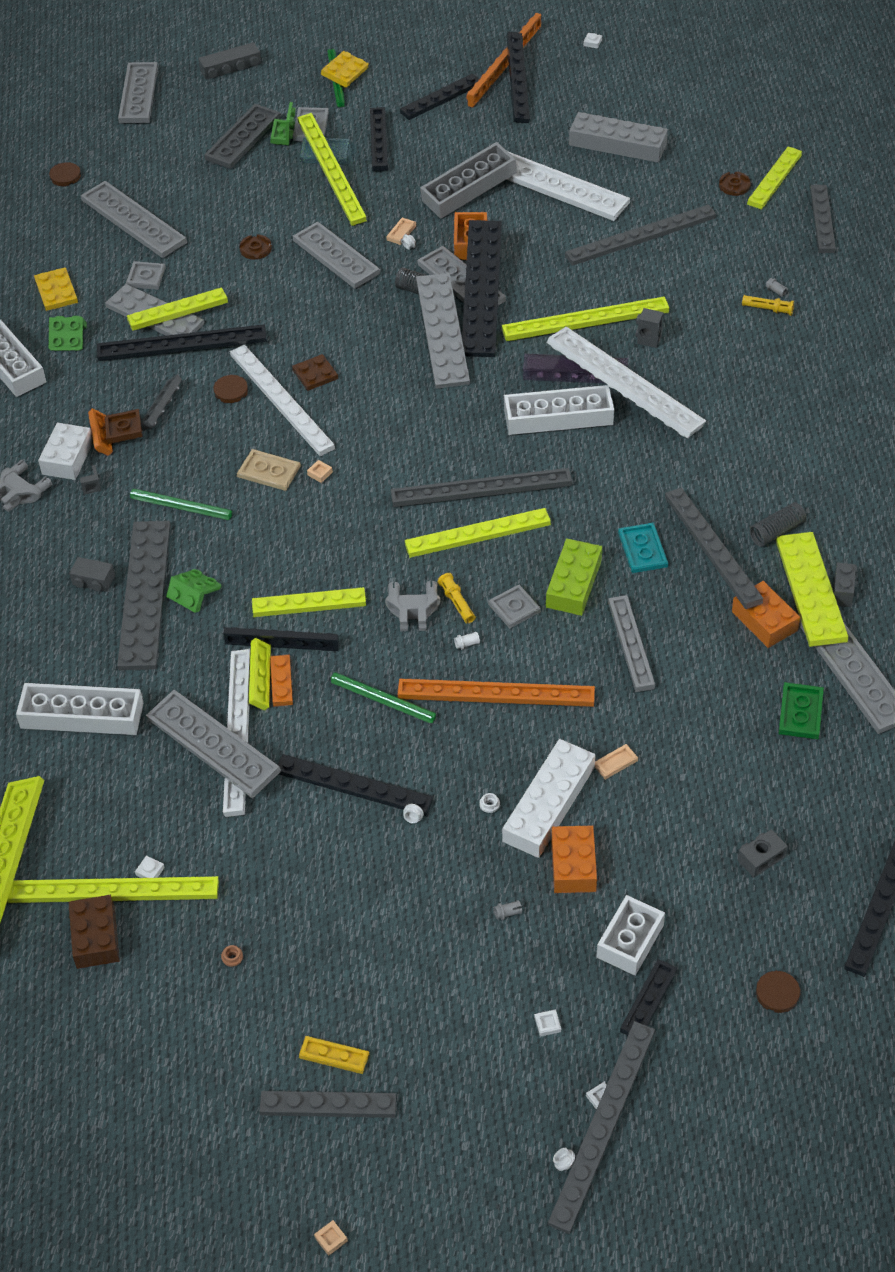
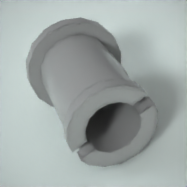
[766,278,788,297]
[494,900,522,920]

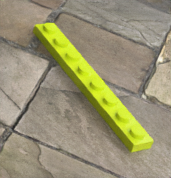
[405,508,551,558]

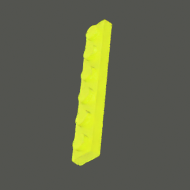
[747,147,802,209]
[127,288,228,331]
[252,587,366,617]

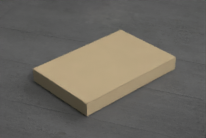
[237,449,301,491]

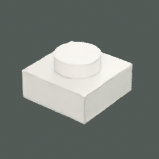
[584,33,602,48]
[135,856,165,878]

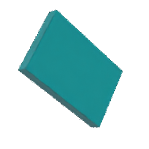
[618,522,668,573]

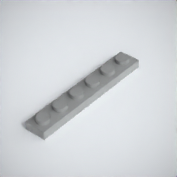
[608,595,655,692]

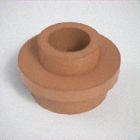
[221,945,243,967]

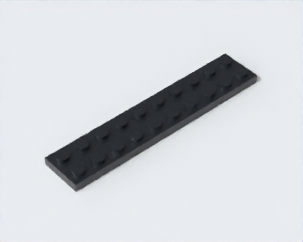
[462,220,502,357]

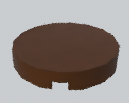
[49,162,81,186]
[719,172,751,196]
[240,235,272,260]
[213,375,248,403]
[756,970,800,1013]

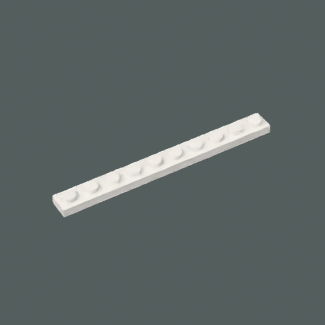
[230,345,335,456]
[223,649,251,817]

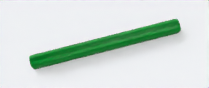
[327,49,345,108]
[130,488,232,520]
[331,672,436,723]

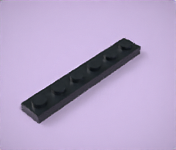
[400,73,480,120]
[370,107,388,171]
[223,627,340,652]

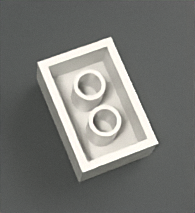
[38,423,93,480]
[597,895,665,976]

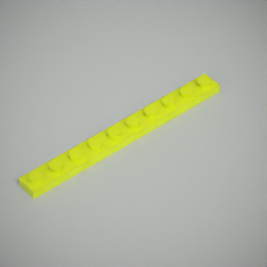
[297,113,367,226]
[502,297,669,341]
[8,876,219,903]

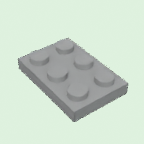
[293,107,329,141]

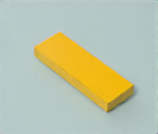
[299,1036,369,1074]

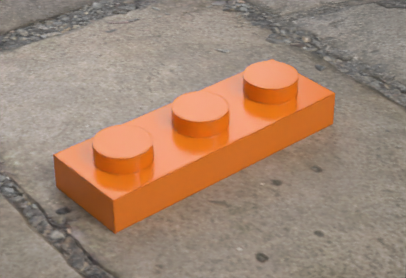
[88,408,113,456]
[270,655,293,707]

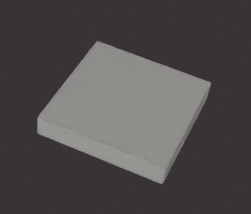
[126,261,166,290]
[488,584,541,629]

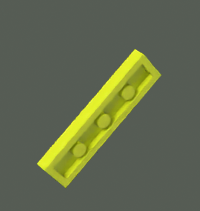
[249,638,271,710]

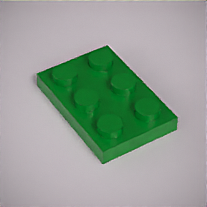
[778,682,824,739]

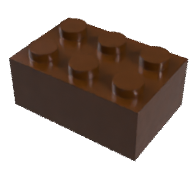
[69,894,120,969]

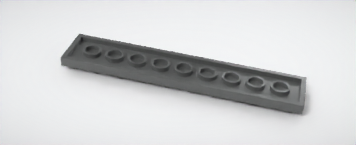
[117,521,171,670]

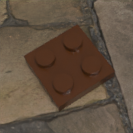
[292,354,338,391]
[105,409,143,444]

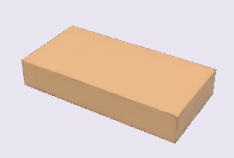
[386,218,416,245]
[595,744,638,780]

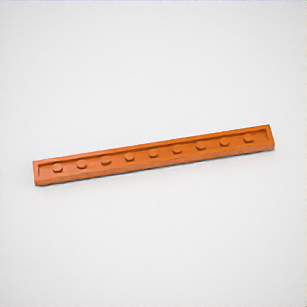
[466,13,541,107]
[398,679,595,707]

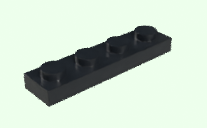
[620,959,678,1036]

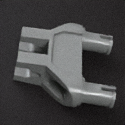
[0,460,52,512]
[385,581,441,631]

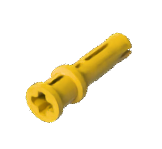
[742,295,794,316]
[437,573,476,624]

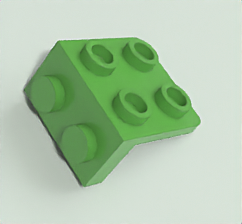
[270,102,296,145]
[49,316,87,351]
[166,569,221,613]

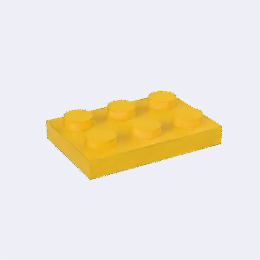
[321,51,369,88]
[34,267,78,311]

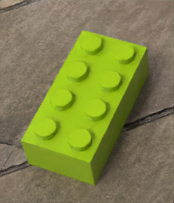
[546,538,602,616]

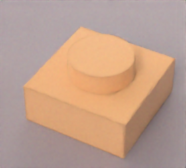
[307,460,333,483]
[314,1220,348,1256]

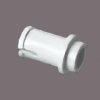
[454,632,480,650]

